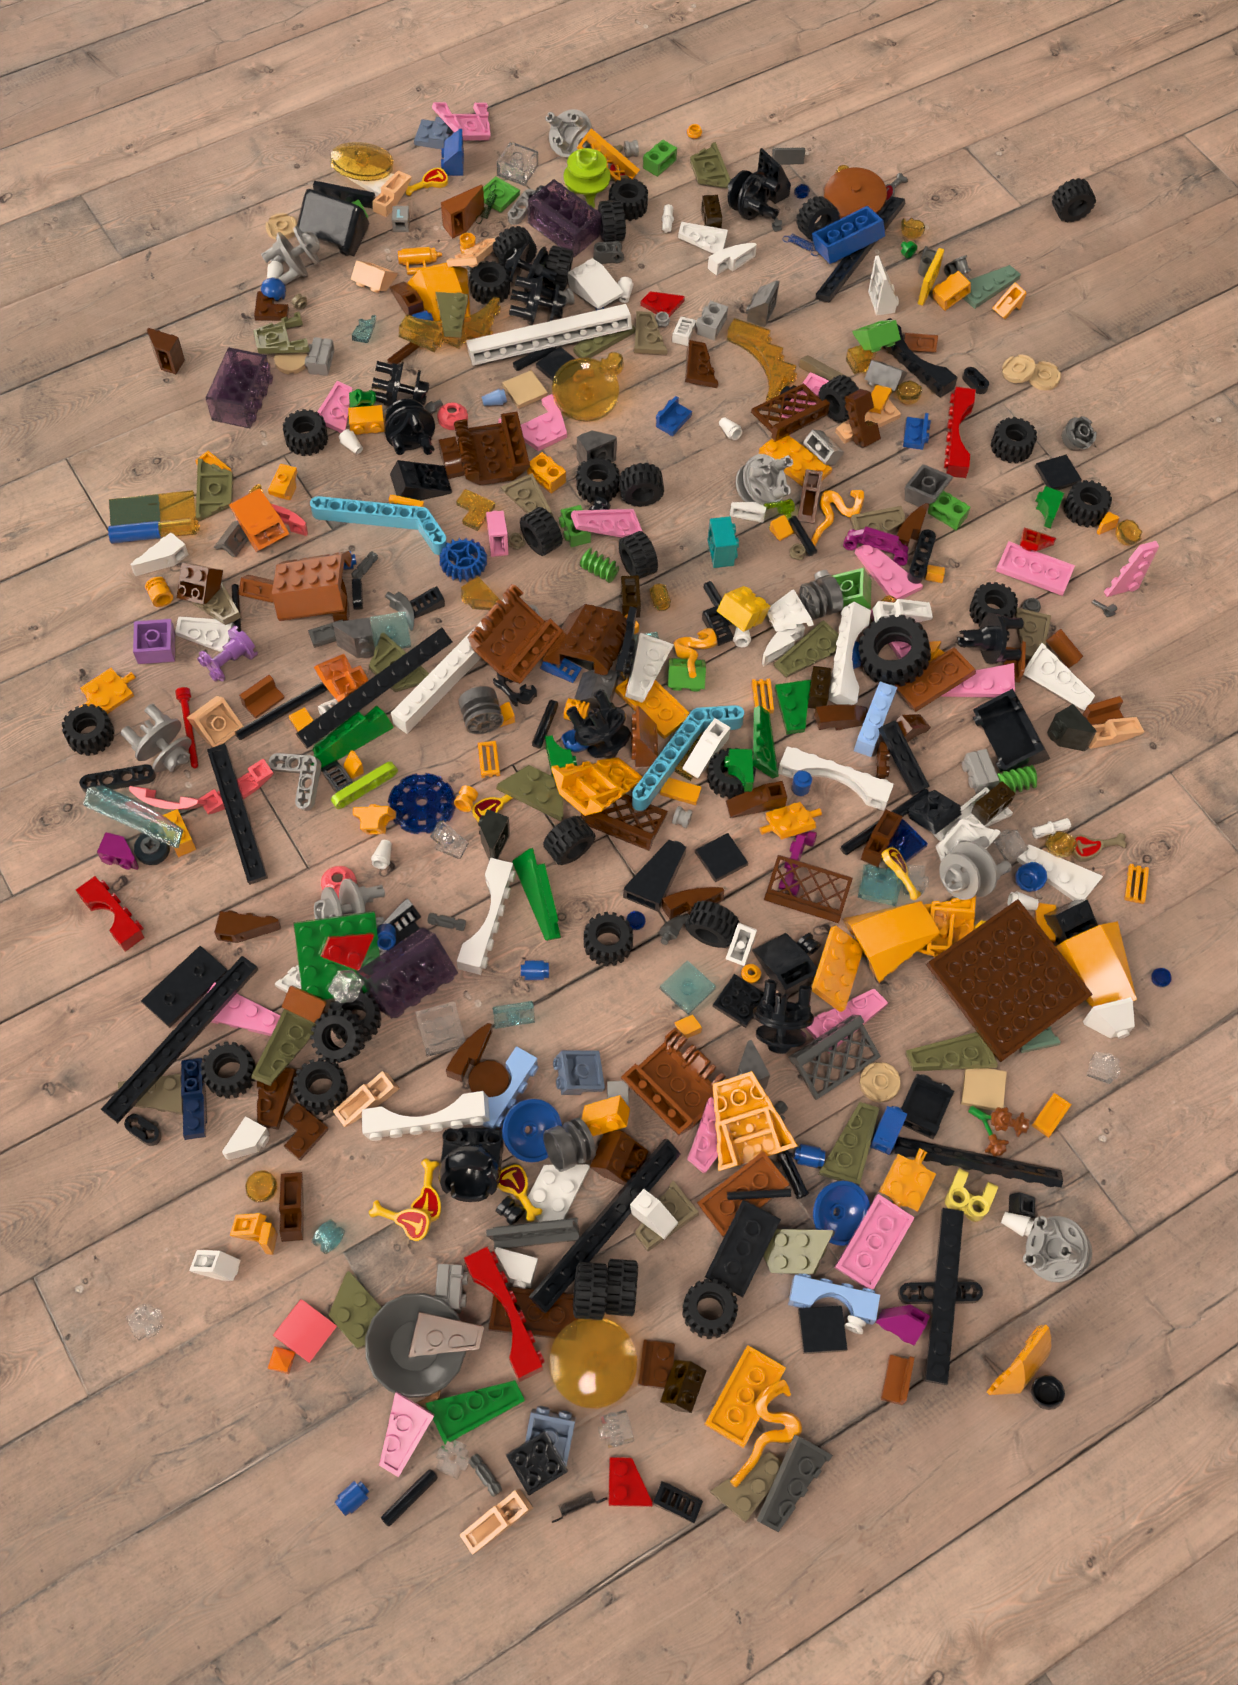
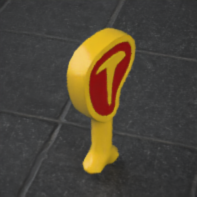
[405,168,448,196]
[411,1158,441,1222]
[368,1200,431,1241]

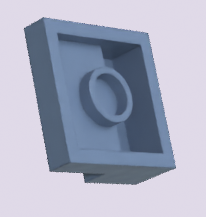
[414,117,453,149]
[553,1050,605,1095]
[525,1406,576,1467]

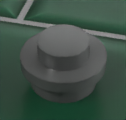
[1022,598,1041,613]

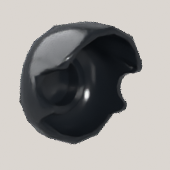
[1031,1375,1065,1410]

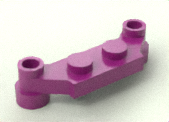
[843,526,909,566]
[778,831,817,896]

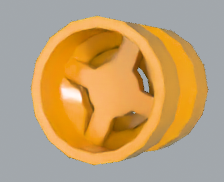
[460,233,476,254]
[454,785,478,812]

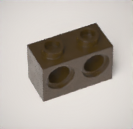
[701,195,723,229]
[621,576,641,618]
[808,666,832,709]
[971,781,1016,826]
[660,1360,707,1413]

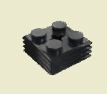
[908,790,962,834]

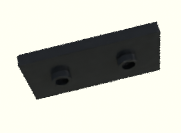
[141,946,228,1028]
[705,1200,781,1297]

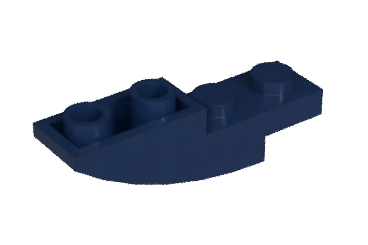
[181,1058,207,1140]

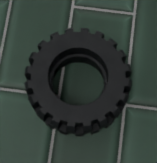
[859,614,931,687]

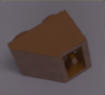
[147,328,185,375]
[176,563,223,604]
[590,1130,648,1185]

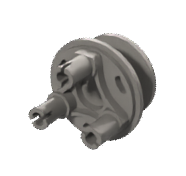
[545,109,594,158]
[261,226,320,285]
[736,454,793,506]
[120,703,191,772]
[939,836,1011,900]
[314,878,385,928]
[1023,1216,1092,1282]

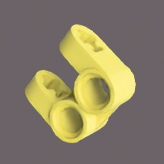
[945,1168,998,1222]

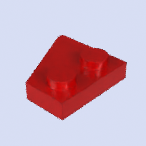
[640,291,685,317]
[1020,527,1056,551]
[320,933,374,971]
[608,1457,653,1507]

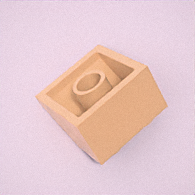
[351,260,398,293]
[187,696,244,748]

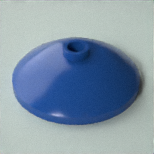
[502,1099,562,1162]
[813,1181,870,1246]

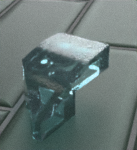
[352,315,376,343]

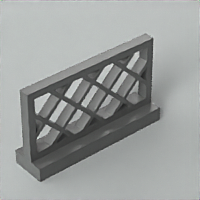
[788,1015,881,1100]
[486,1218,580,1249]

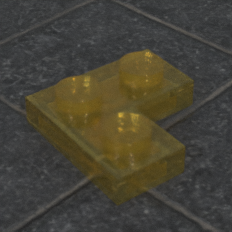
[456,489,495,531]

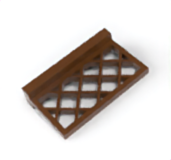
[751,383,830,442]
[581,794,668,851]
[764,854,853,923]

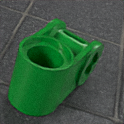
[349,389,376,408]

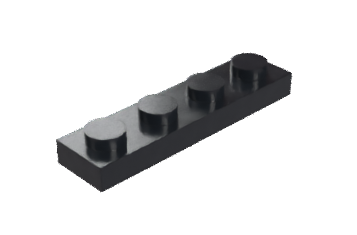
[313,181,375,209]
[878,720,930,795]

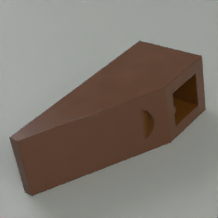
[389,281,424,318]
[726,781,787,818]
[214,910,281,943]

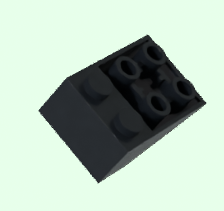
[757,148,791,204]
[390,460,452,501]
[1044,899,1098,944]
[752,933,817,996]

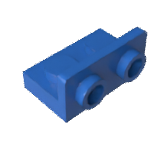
[656,396,692,437]
[903,413,931,450]

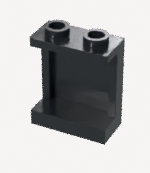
[901,1074,955,1140]

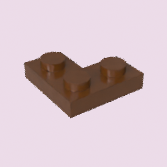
[254,291,289,321]
[283,1102,328,1161]

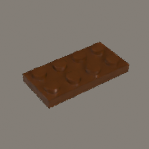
[489,1287,578,1341]

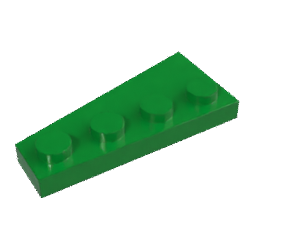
[753,706,779,779]
[425,1380,525,1445]

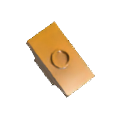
[268,464,297,500]
[353,804,396,835]

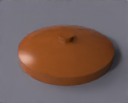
[824,167,887,219]

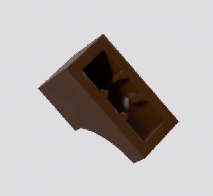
[438,436,465,479]
[896,714,931,743]

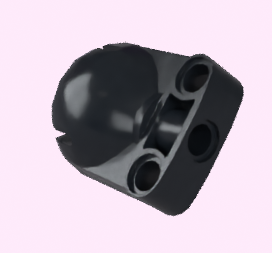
[438,1128,504,1202]

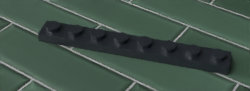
[207,743,268,885]
[895,1137,1063,1188]
[925,1208,964,1385]

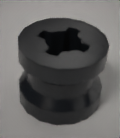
[797,933,821,956]

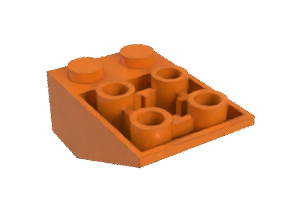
[229,488,289,552]

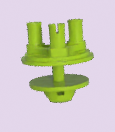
[563,148,610,209]

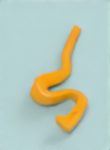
[811,490,864,546]
[674,628,717,678]
[730,1380,802,1488]

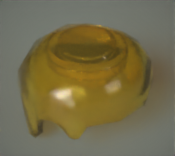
[901,218,925,239]
[599,352,624,377]
[897,381,922,405]
[1115,519,1142,546]
[1045,831,1077,858]
[245,1170,278,1203]

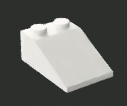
[868,255,899,315]
[568,258,624,309]

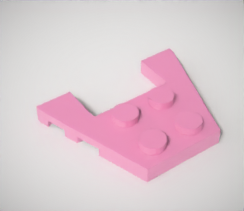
[432,102,491,141]
[498,393,567,451]

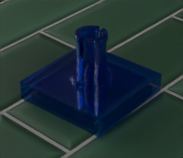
[889,819,928,863]

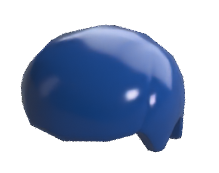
[261,277,286,301]
[562,729,589,753]
[1015,862,1048,892]

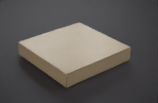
[502,370,548,409]
[961,1068,1007,1111]

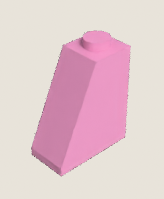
[486,511,508,557]

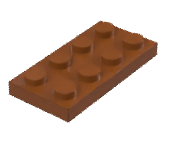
[895,647,976,712]
[697,1151,790,1238]

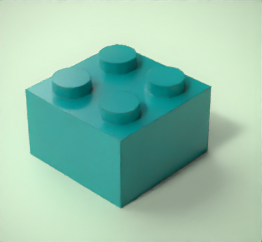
[707,516,739,568]

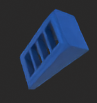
[540,658,582,683]

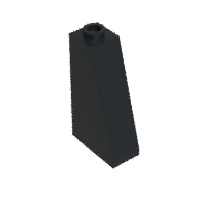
[623,840,687,912]

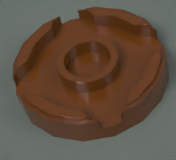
[468,1060,509,1097]

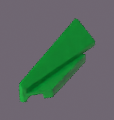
[310,705,394,768]
[512,848,561,941]

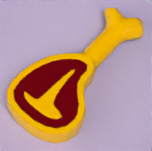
[472,794,513,822]
[882,847,921,900]
[498,1165,543,1222]

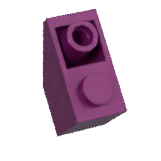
[97,832,139,870]
[875,1305,930,1346]

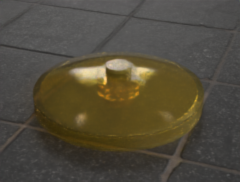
[330,142,393,181]
[552,358,619,422]
[549,1318,637,1409]

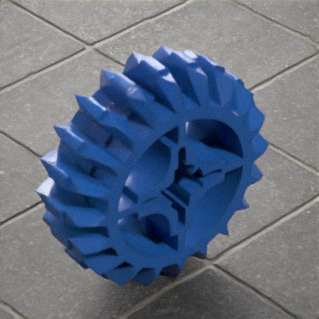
[439,537,487,582]

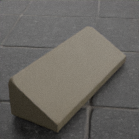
[799,355,847,381]

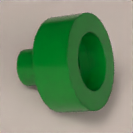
[901,241,917,258]

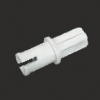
[661,204,674,233]
[1032,818,1071,839]

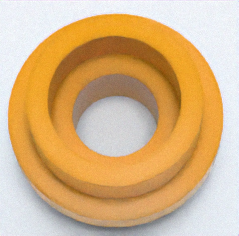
[687,124,702,139]
[741,964,761,983]

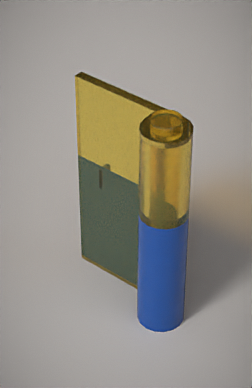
[108,490,200,544]

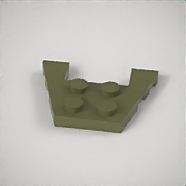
[253,312,310,354]

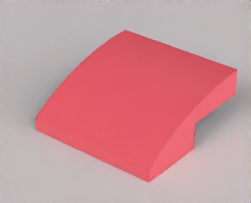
[273,1299,337,1363]

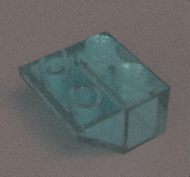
[858,864,901,906]

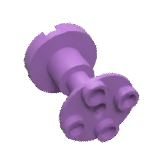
[197,626,258,682]

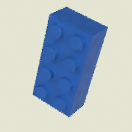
[812,206,885,264]

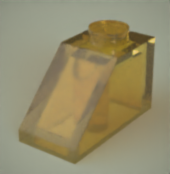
[846,345,877,374]
[461,576,500,610]

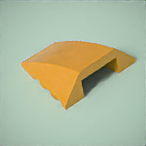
[407,262,471,329]
[551,757,642,816]
[917,896,976,957]
[843,901,940,983]
[1056,921,1137,1008]
[713,1071,798,1171]
[987,1324,1051,1395]

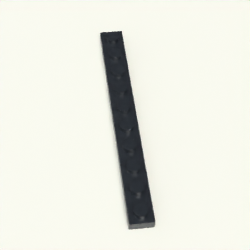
[816,196,906,302]
[296,627,453,749]
[101,956,258,1124]
[529,1139,681,1313]

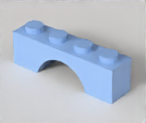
[854,681,897,757]
[483,1046,539,1130]
[788,1274,880,1325]

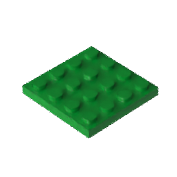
[293,911,384,1000]

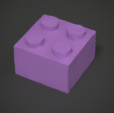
[133,619,175,664]

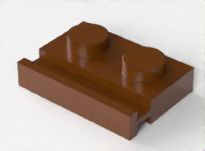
[638,1340,675,1389]

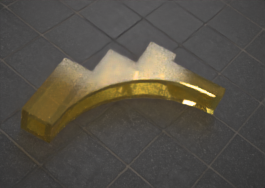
[399,296,501,353]
[727,318,798,407]

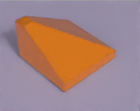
[268,1347,296,1374]

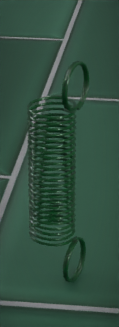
[476,184,498,224]

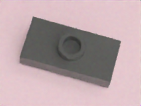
[308,619,343,648]

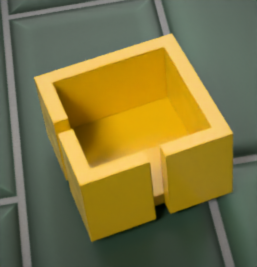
[717,586,771,632]

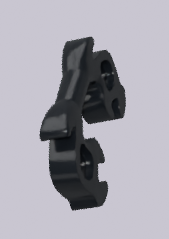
[493,673,537,707]

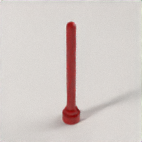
[175,687,199,769]

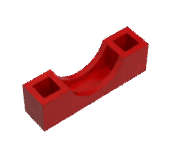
[75,876,145,952]

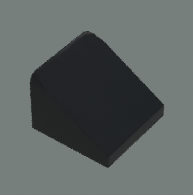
[1008,1192,1035,1218]

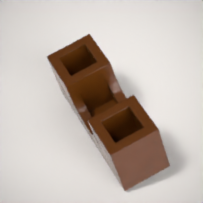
[844,389,881,447]

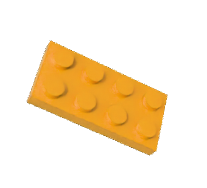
[759,435,832,487]
[615,678,690,739]
[812,925,863,1012]
[704,1345,786,1448]

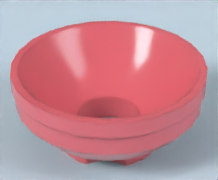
[437,402,468,430]
[321,866,357,899]

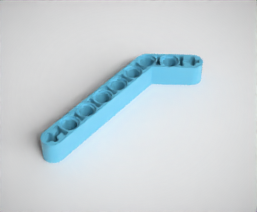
[310,496,447,555]
[632,705,744,811]

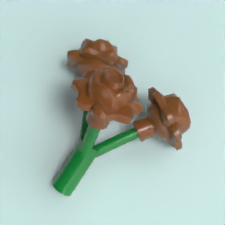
[968,1106,1030,1157]

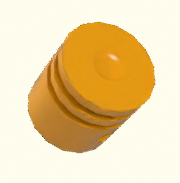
[145,577,173,607]
[564,698,591,721]

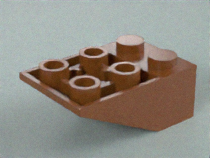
[441,184,485,239]
[631,706,658,767]

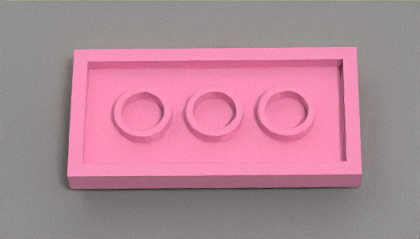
[996,541,1075,596]
[834,1194,915,1290]

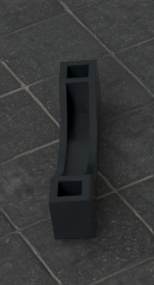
[883,318,958,398]

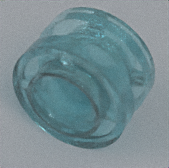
[312,1219,345,1254]

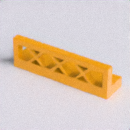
[577,128,640,181]

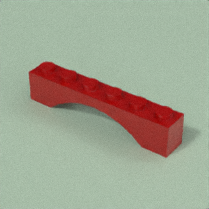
[943,387,976,479]
[464,1246,545,1382]

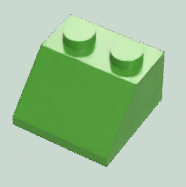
[852,320,901,352]
[832,568,872,609]
[668,658,706,692]

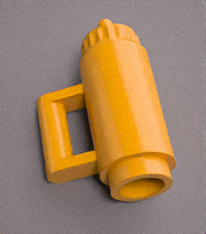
[398,247,442,275]

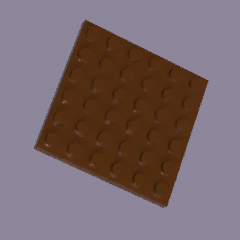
[926,899,1093,1062]

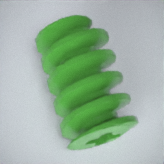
[580,548,619,583]
[997,765,1037,793]

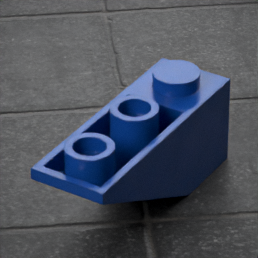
[870,1106,907,1155]

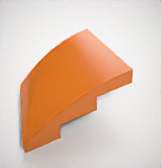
[314,654,369,702]

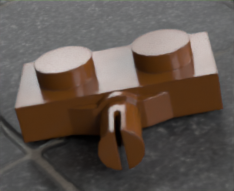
[876,742,890,779]

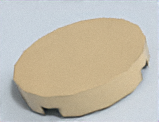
[266,213,297,240]
[274,352,307,374]
[1002,354,1036,383]
[1028,361,1061,391]
[859,1062,901,1103]

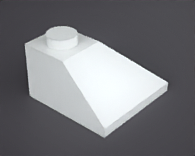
[1083,997,1135,1039]

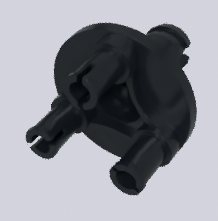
[957,613,1024,664]

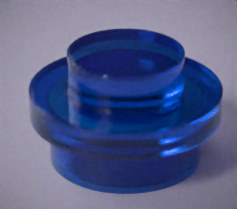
[794,184,810,199]
[626,911,646,930]
[1151,968,1172,987]

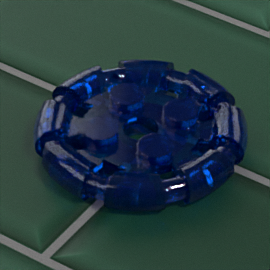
[388,773,456,834]

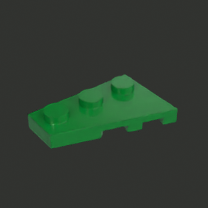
[775,679,811,735]

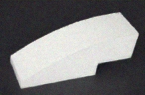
[708,243,757,276]
[872,599,933,622]
[762,624,805,667]

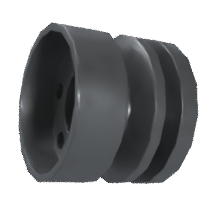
[799,575,843,620]
[458,686,504,734]
[543,1118,596,1172]

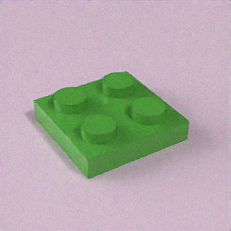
[483,176,520,213]

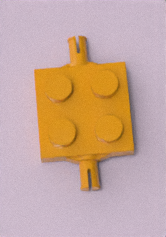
[79,668,136,714]
[759,802,822,840]
[879,1148,936,1212]

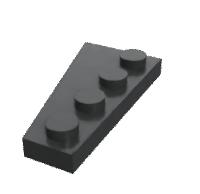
[757,1435,833,1532]

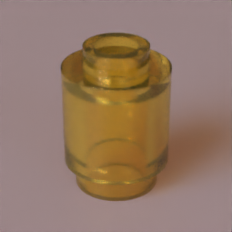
[649,583,671,611]

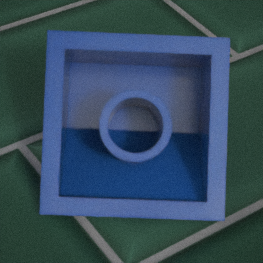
[441,129,464,176]

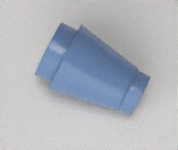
[482,388,507,406]

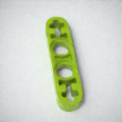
[331,761,398,809]

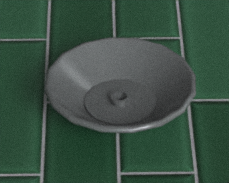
[365,1293,466,1398]

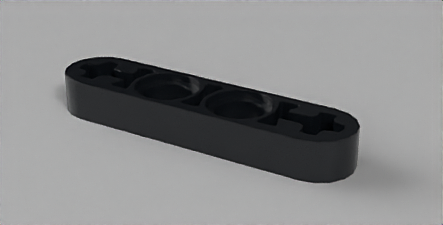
[907,529,936,584]
[79,764,156,794]
[898,1282,983,1304]

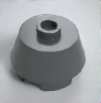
[1061,416,1097,450]

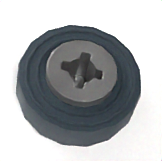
[134,831,170,865]

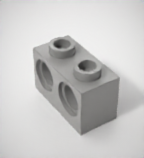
[696,300,728,341]

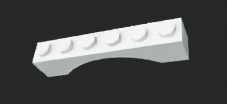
[828,602,871,705]
[778,746,894,811]
[457,858,516,975]
[362,1091,490,1141]

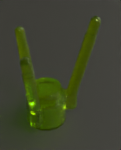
[763,499,795,528]

